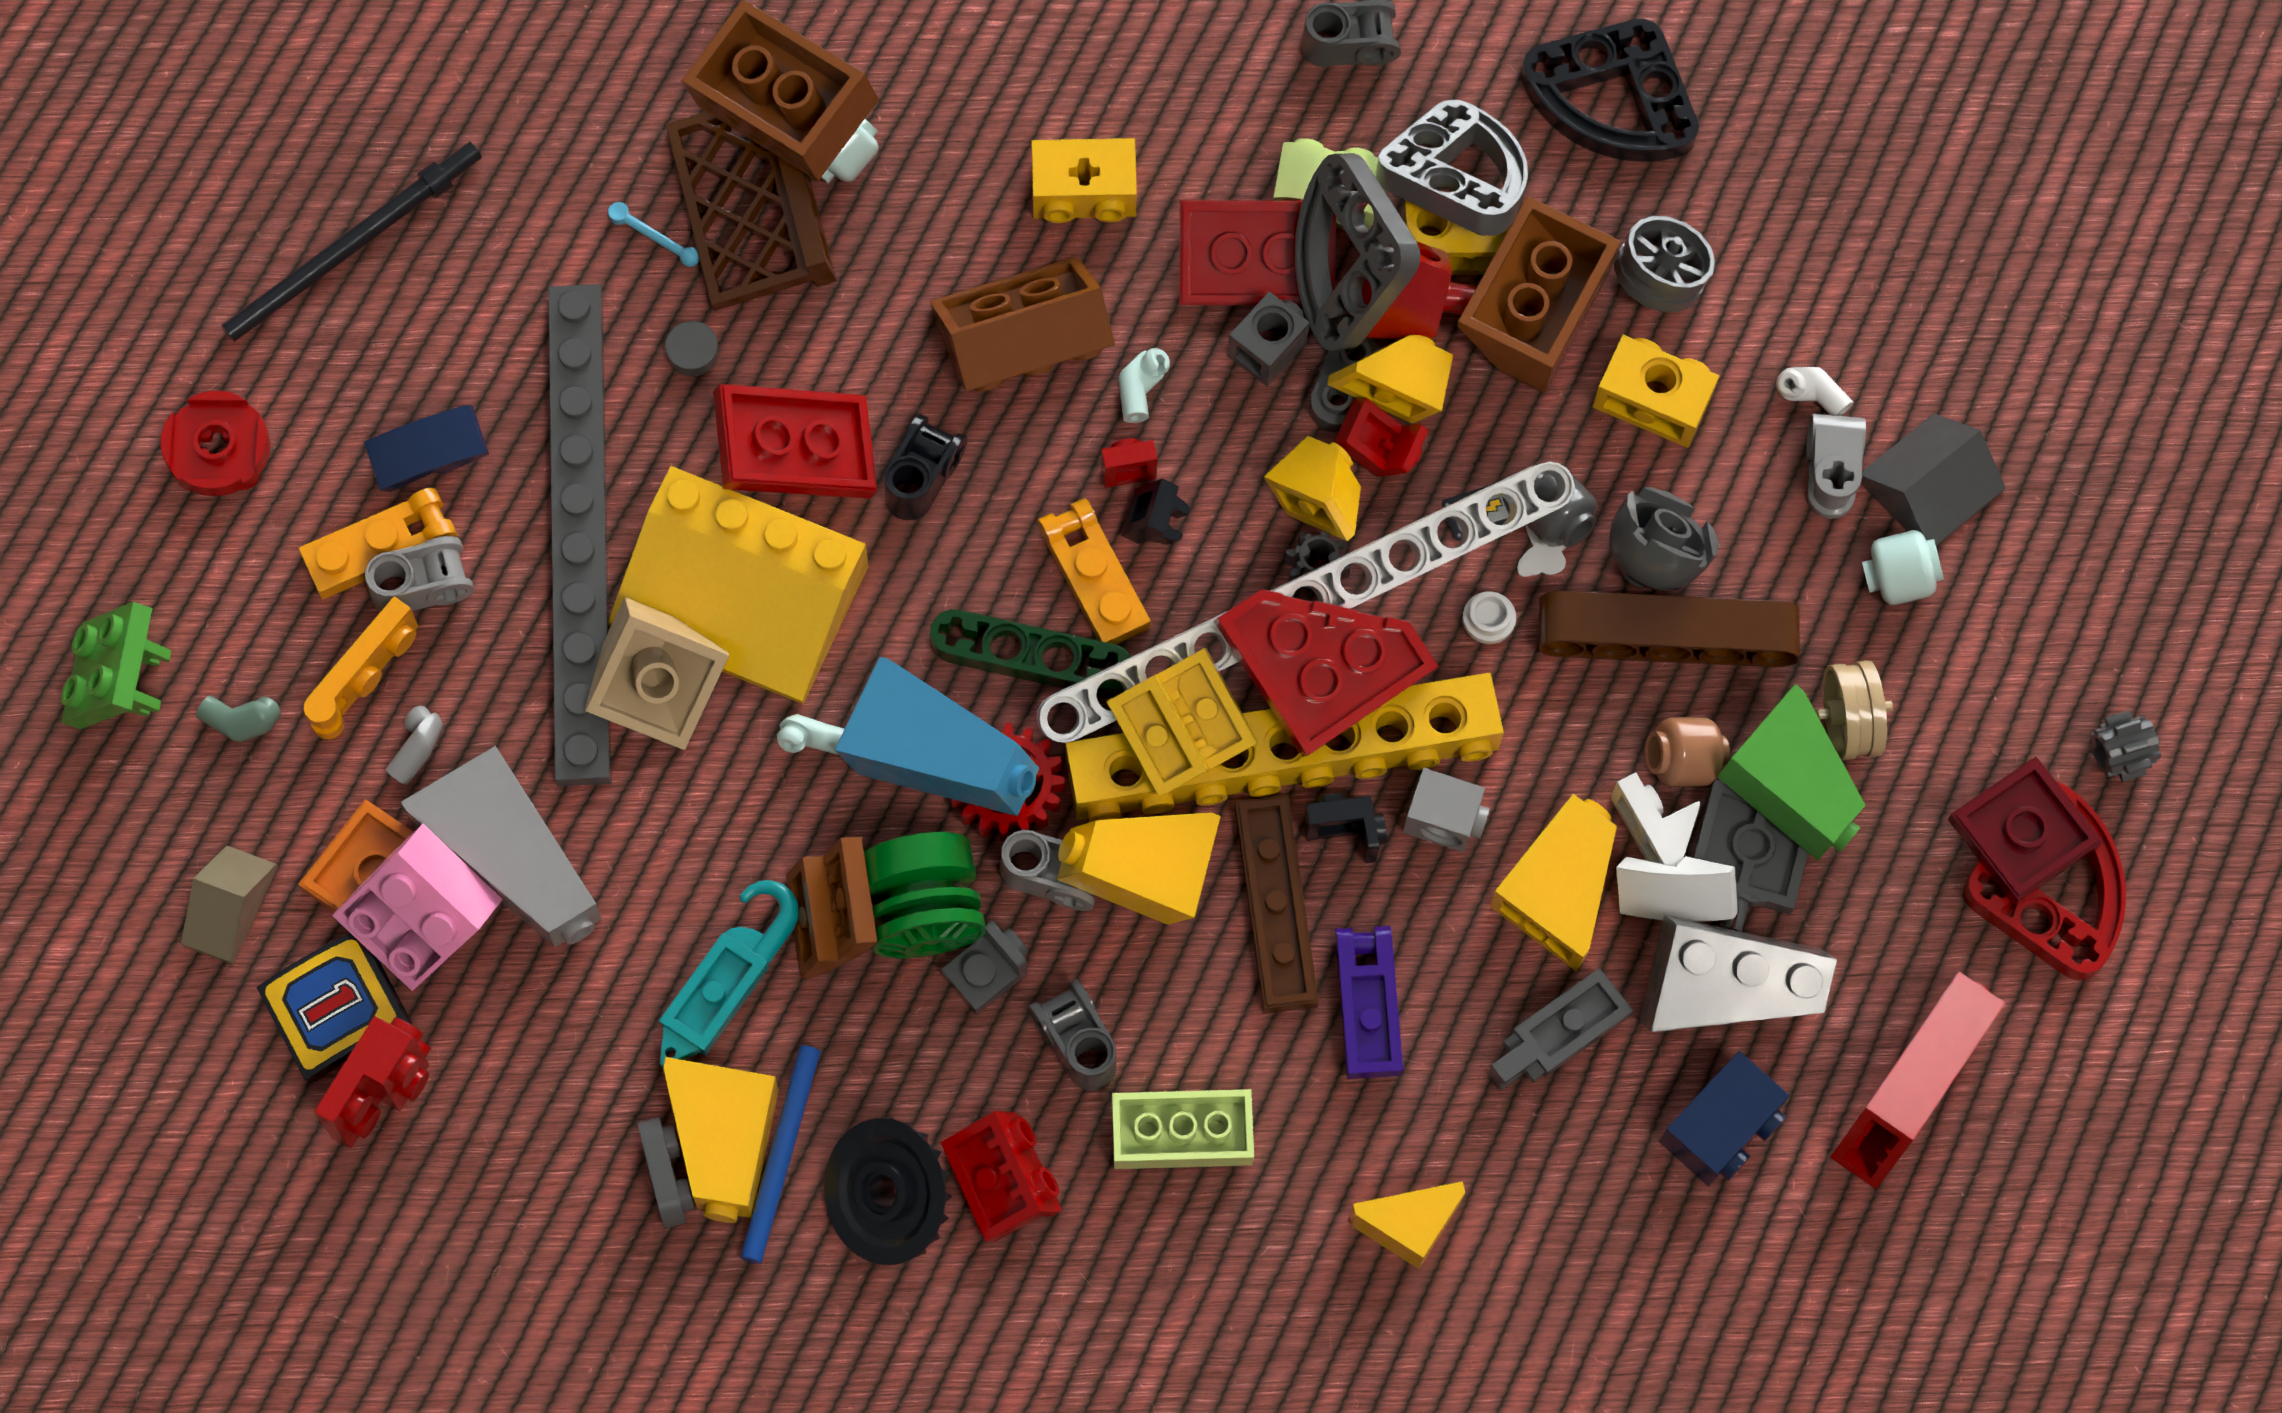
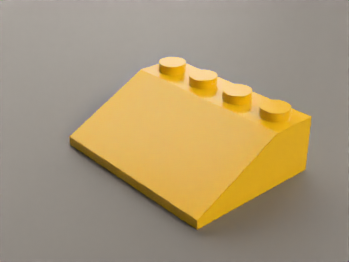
[608,466,869,705]

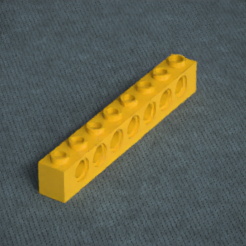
[1065,672,1504,822]

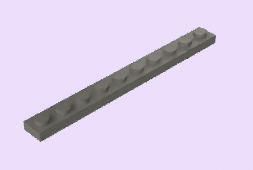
[549,284,612,787]

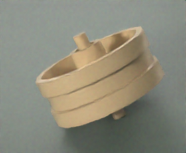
[1816,660,1893,760]

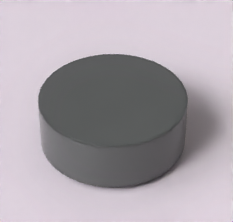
[665,321,719,376]

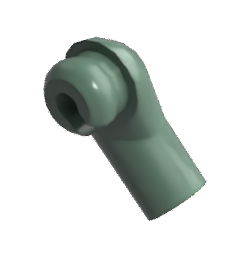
[196,695,281,742]

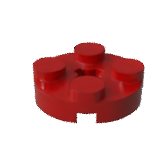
[160,391,271,496]

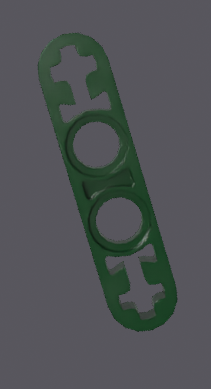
[930,609,1131,698]

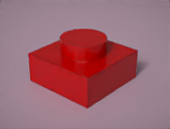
[1101,438,1158,488]

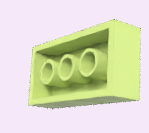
[1112,1089,1254,1169]

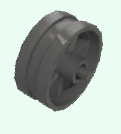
[1614,216,1715,312]

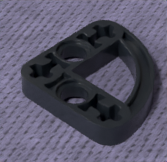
[1521,18,1699,162]

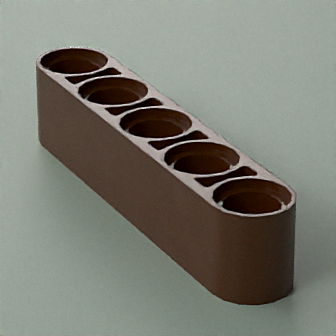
[1539,591,1800,667]

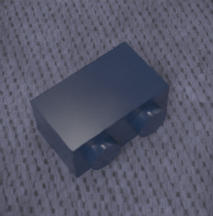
[1659,1051,1790,1187]

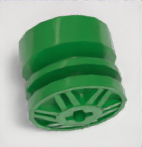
[864,832,986,959]

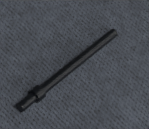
[221,141,482,342]

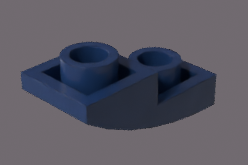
[364,405,489,492]

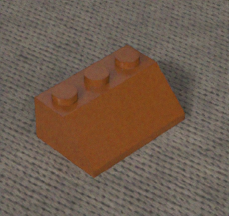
[1457,196,1621,393]
[930,256,1115,391]

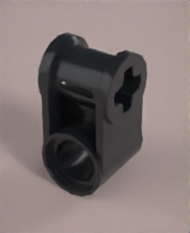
[884,414,968,521]

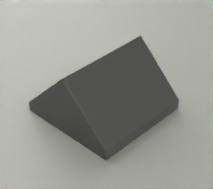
[1861,414,2006,547]

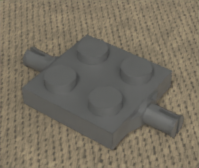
[1692,780,1808,932]

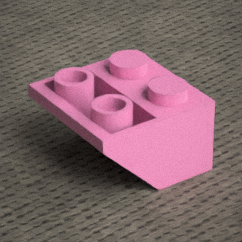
[332,824,503,991]

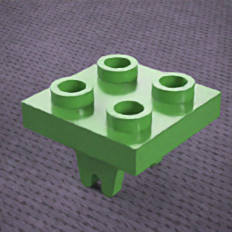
[61,602,171,730]

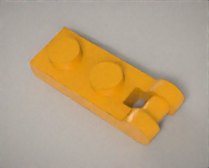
[299,488,458,600]
[1037,498,1151,645]
[304,596,419,740]

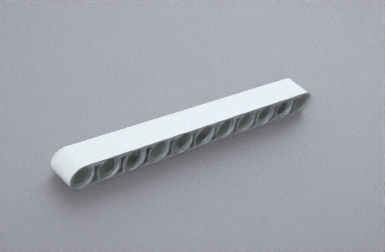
[1036,462,1574,743]

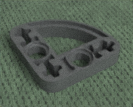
[1376,100,1528,236]
[1295,153,1420,351]

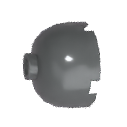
[1609,487,1719,591]

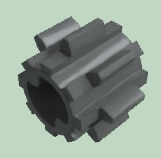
[1285,531,1351,598]
[2090,710,2161,782]

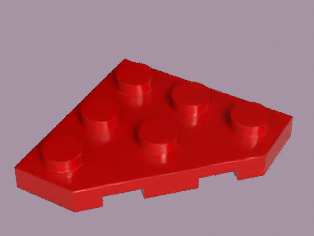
[1214,589,1439,757]

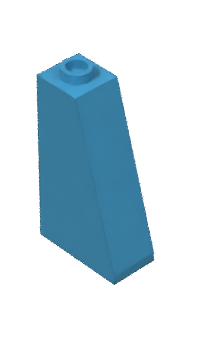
[835,657,1039,816]

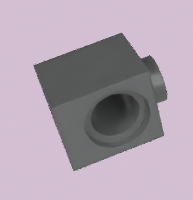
[1227,291,1310,387]

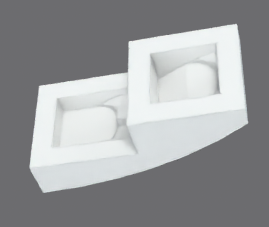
[1616,856,1738,921]

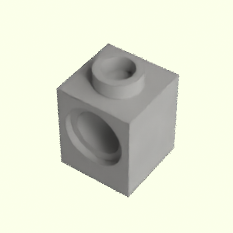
[1403,768,1490,853]

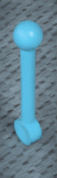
[608,202,700,267]

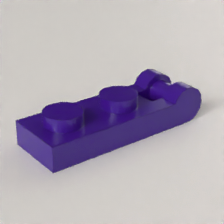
[1335,926,1403,1079]

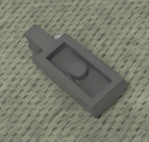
[1487,968,1634,1090]

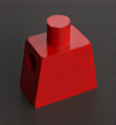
[1362,226,1476,339]

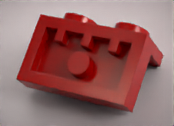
[940,1111,1062,1242]

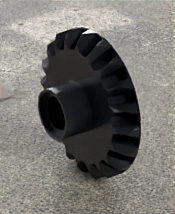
[824,1117,952,1265]

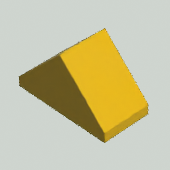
[1350,1181,1465,1269]

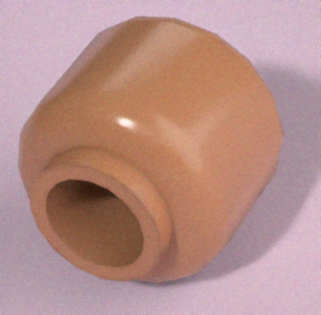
[1645,717,1730,787]

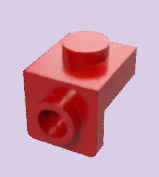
[1334,398,1428,477]

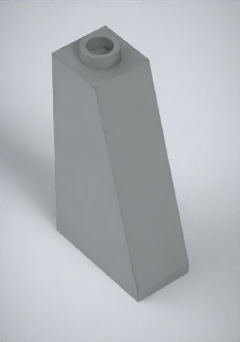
[401,746,602,947]

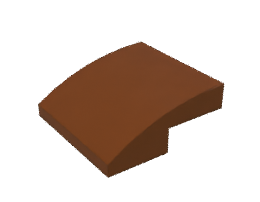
[786,837,877,978]

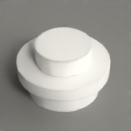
[1462,592,1516,644]

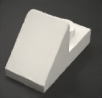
[1611,773,1700,867]

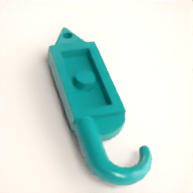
[659,880,799,1069]

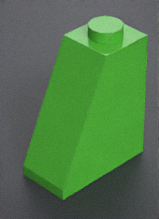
[1717,684,1865,861]

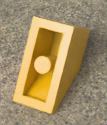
[1327,335,1453,424]
[1264,436,1361,541]

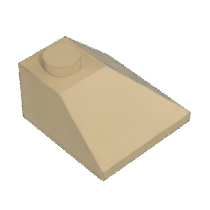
[585,597,729,750]

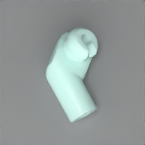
[1118,348,1170,423]
[777,714,844,755]

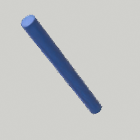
[740,1045,821,1264]

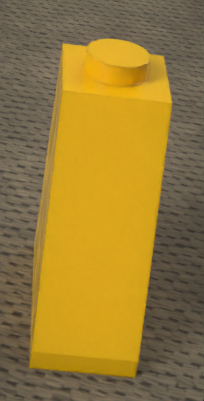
[1490,794,1617,972]
[1057,812,1221,925]
[663,1057,779,1223]

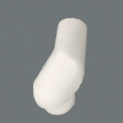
[1776,367,1854,416]

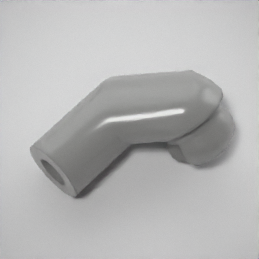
[386,706,443,785]

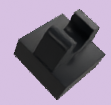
[1121,478,1190,545]

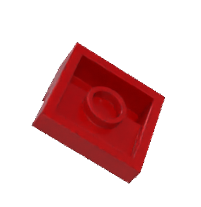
[314,1015,431,1149]

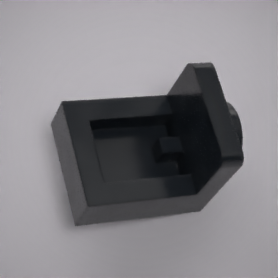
[1303,793,1387,863]

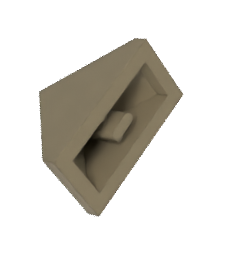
[181,846,278,965]

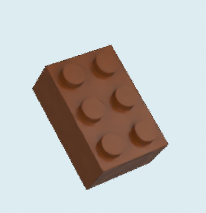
[681,0,879,181]

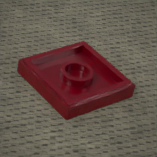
[1947,756,2104,905]

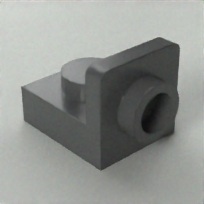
[941,921,1028,1016]

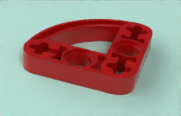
[1964,781,2126,980]

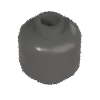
[1526,472,1597,548]

